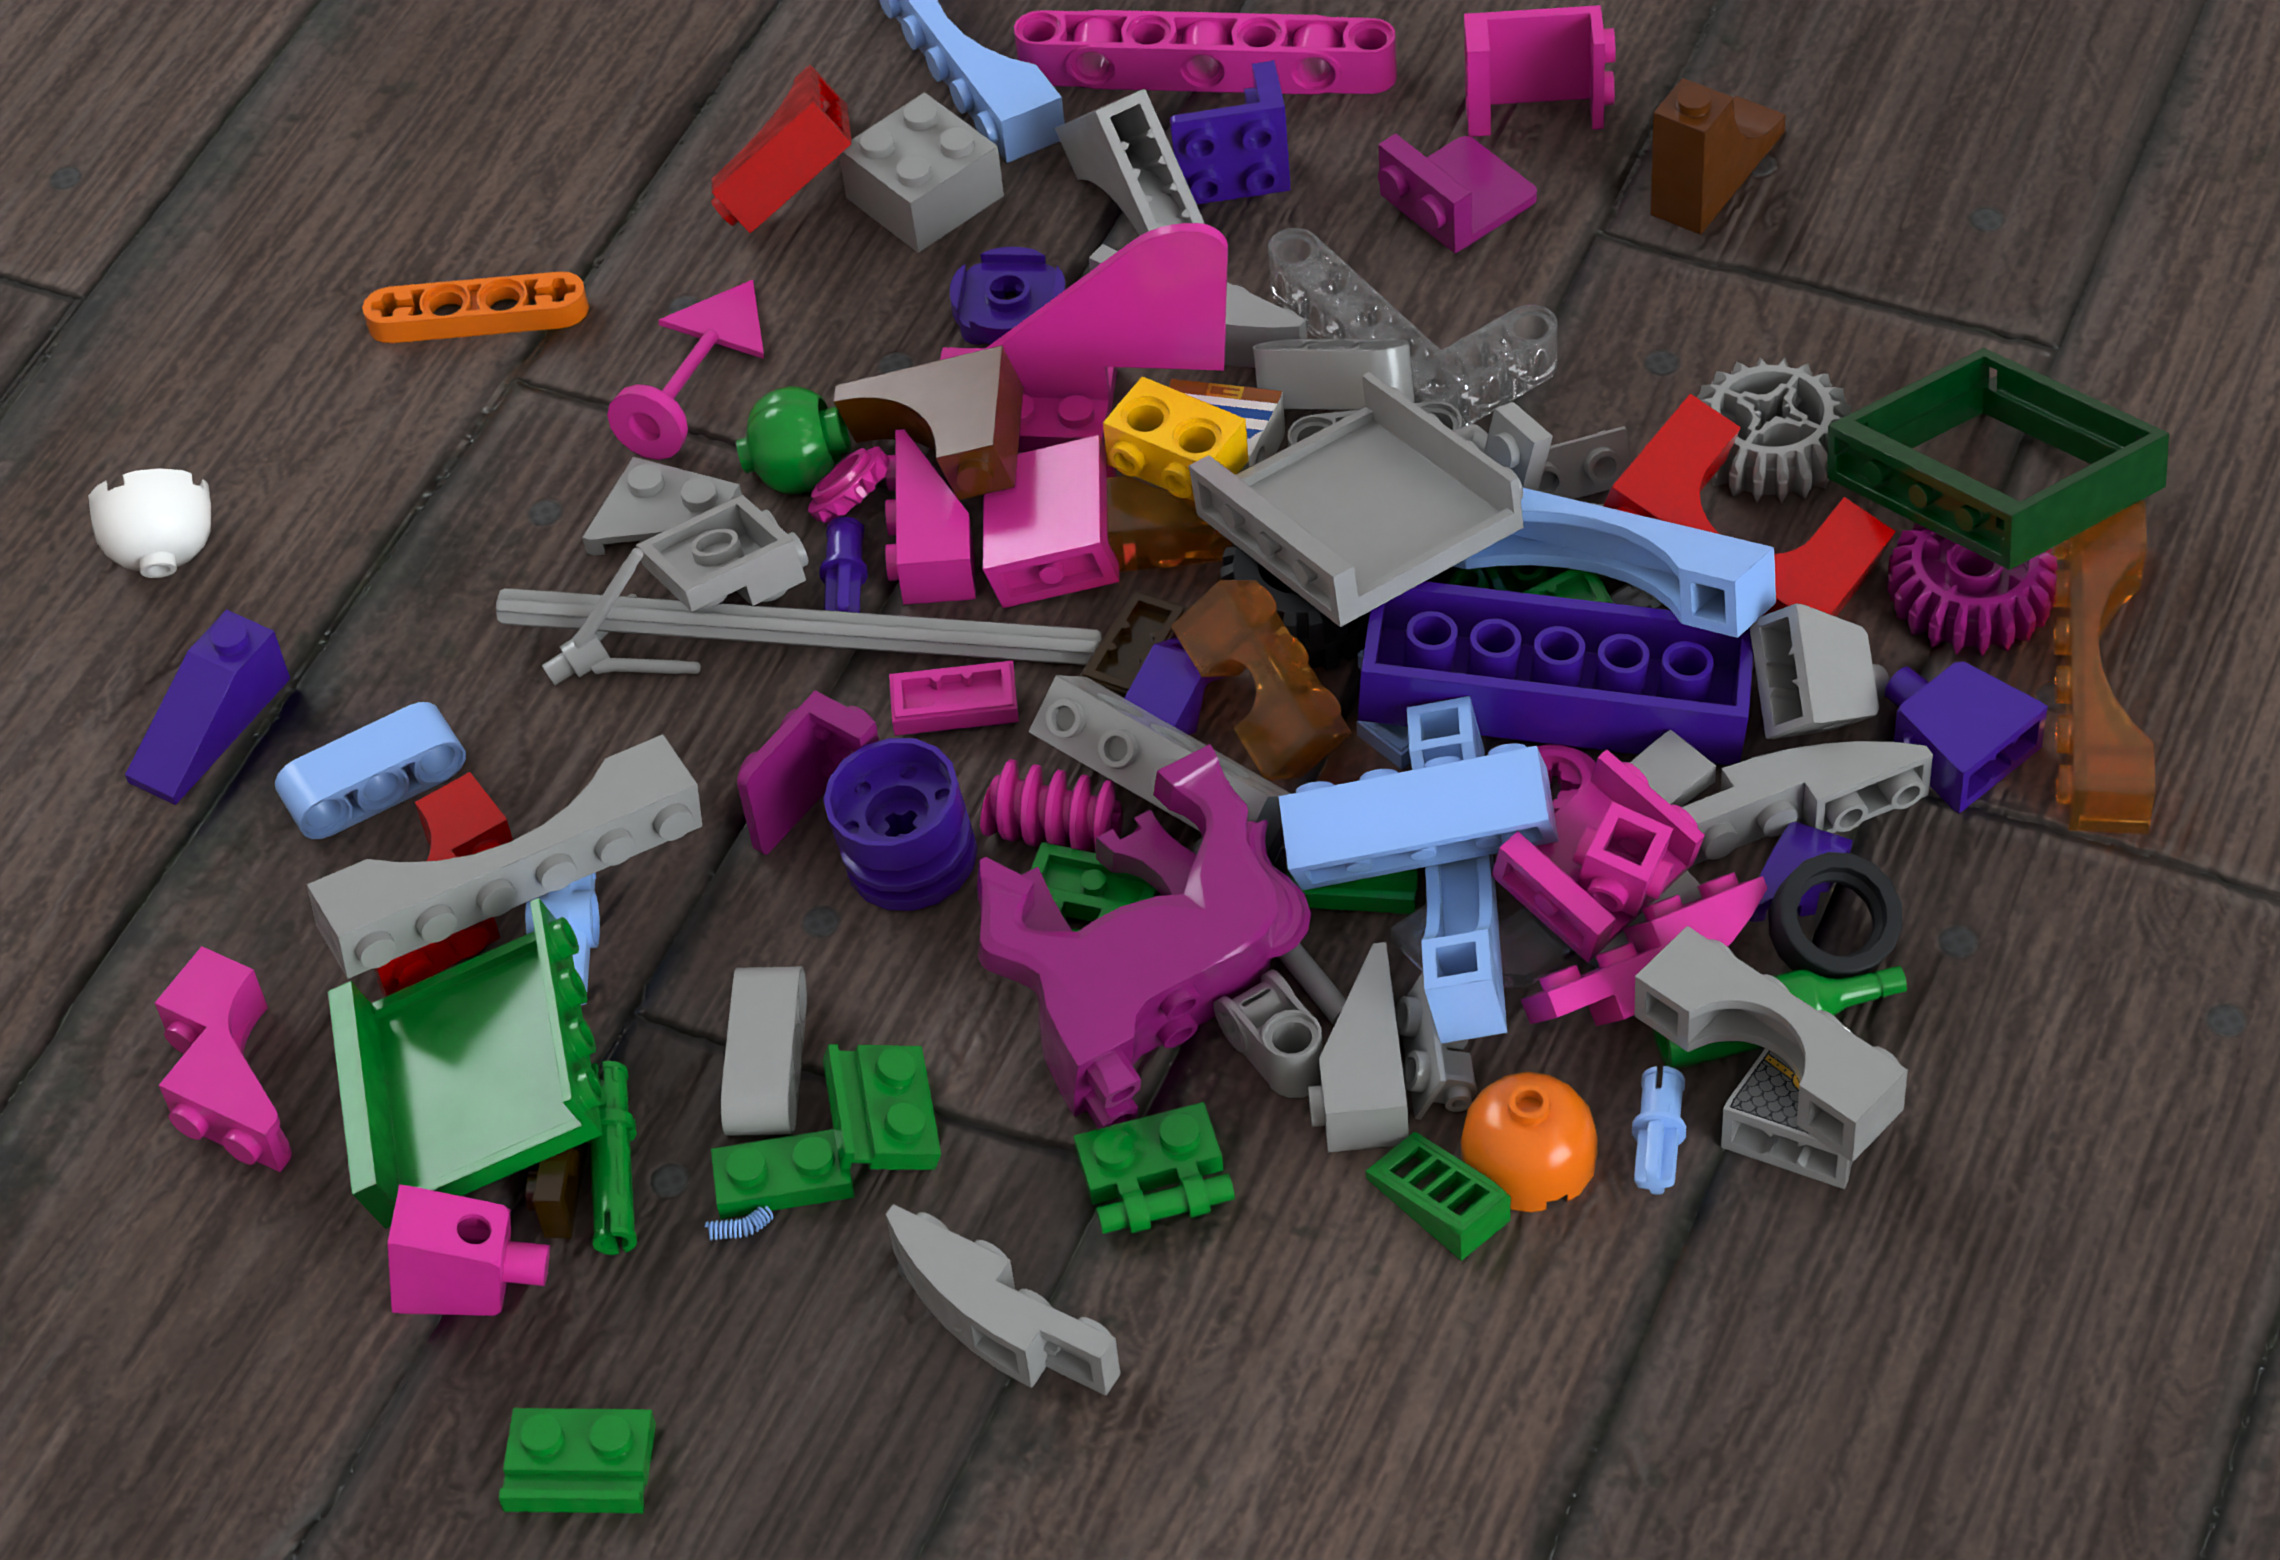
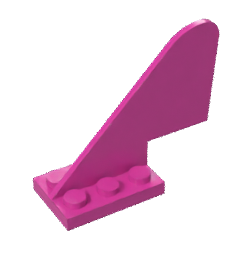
[928,223,1228,452]

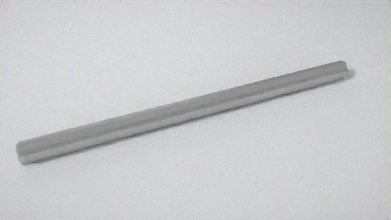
[496,588,1102,666]

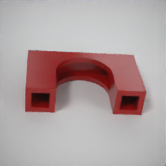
[1603,394,1896,617]

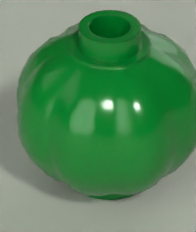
[736,386,851,495]

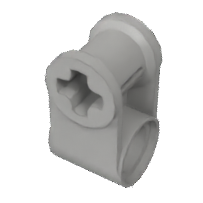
[1213,969,1324,1098]

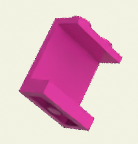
[1464,5,1615,137]
[1491,749,1705,963]

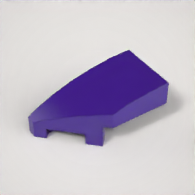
[1749,822,1853,922]

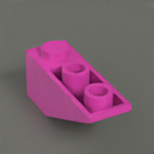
[885,429,976,605]

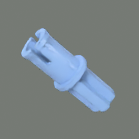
[1632,1066,1686,1195]

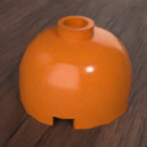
[1461,1071,1598,1213]

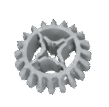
[1697,357,1851,504]

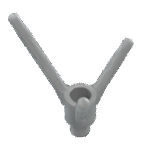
[542,548,701,685]

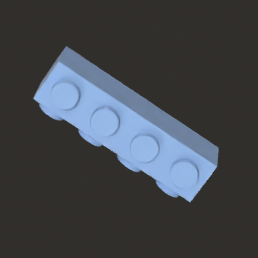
[1278,743,1559,891]

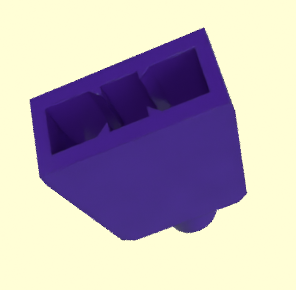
[1884,662,2048,814]

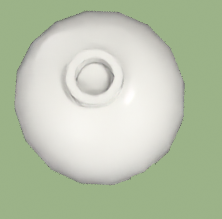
[88,468,211,578]

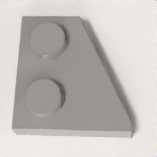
[582,457,742,556]

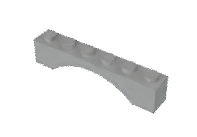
[307,734,702,979]

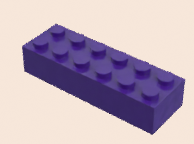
[1357,581,1753,765]

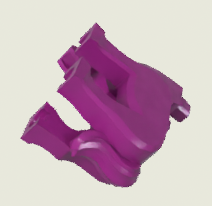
[977,744,1311,1129]

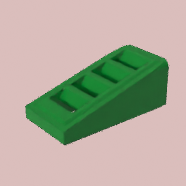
[1365,1131,1511,1261]

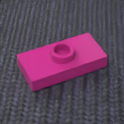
[889,661,1019,736]

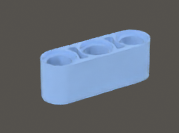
[275,702,466,839]

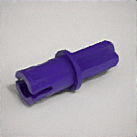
[819,517,868,613]

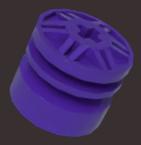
[823,738,978,911]

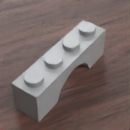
[1635,926,1908,1162]

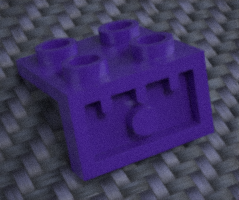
[1170,60,1291,204]

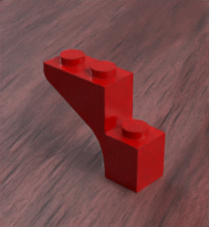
[374,772,513,997]

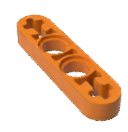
[362,271,589,343]

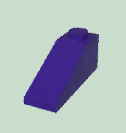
[125,609,291,805]

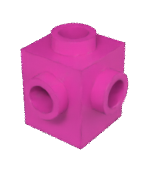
[1572,801,1674,917]

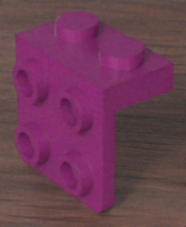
[1378,134,1537,254]
[737,690,879,855]

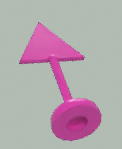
[607,279,764,460]

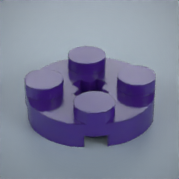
[949,247,1066,345]

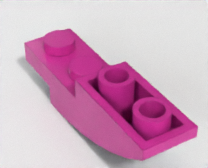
[1520,872,1768,1026]

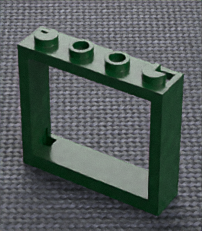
[1827,348,2169,570]

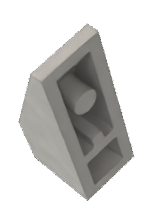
[1308,942,1409,1153]

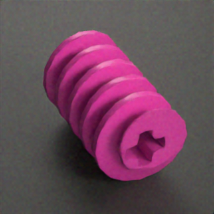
[980,759,1123,853]

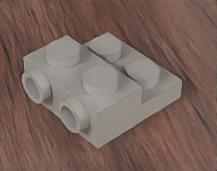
[636,495,808,612]

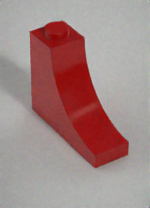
[711,64,852,233]

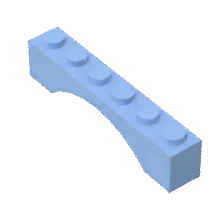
[879,0,1065,163]
[1454,487,1776,638]
[1407,696,1507,1044]

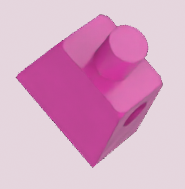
[387,1185,550,1316]

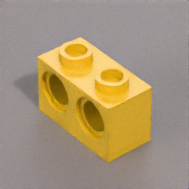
[1103,376,1249,501]

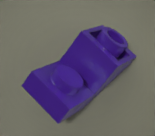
[1124,636,1235,735]

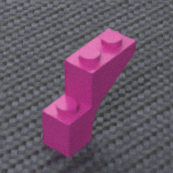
[155,946,292,1172]

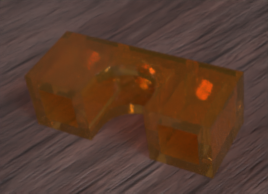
[1171,580,1352,780]

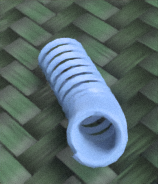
[705,1206,773,1241]

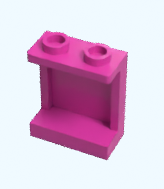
[983,435,1119,608]

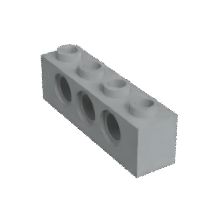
[1028,675,1291,852]

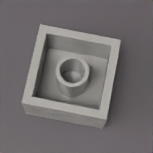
[839,92,1004,253]

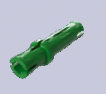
[587,1061,637,1255]

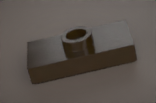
[1080,590,1190,698]

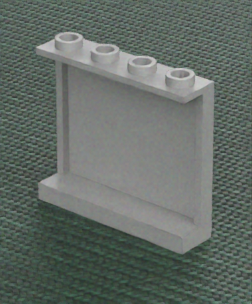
[1189,372,1524,627]

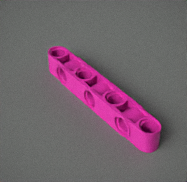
[1014,10,1397,94]

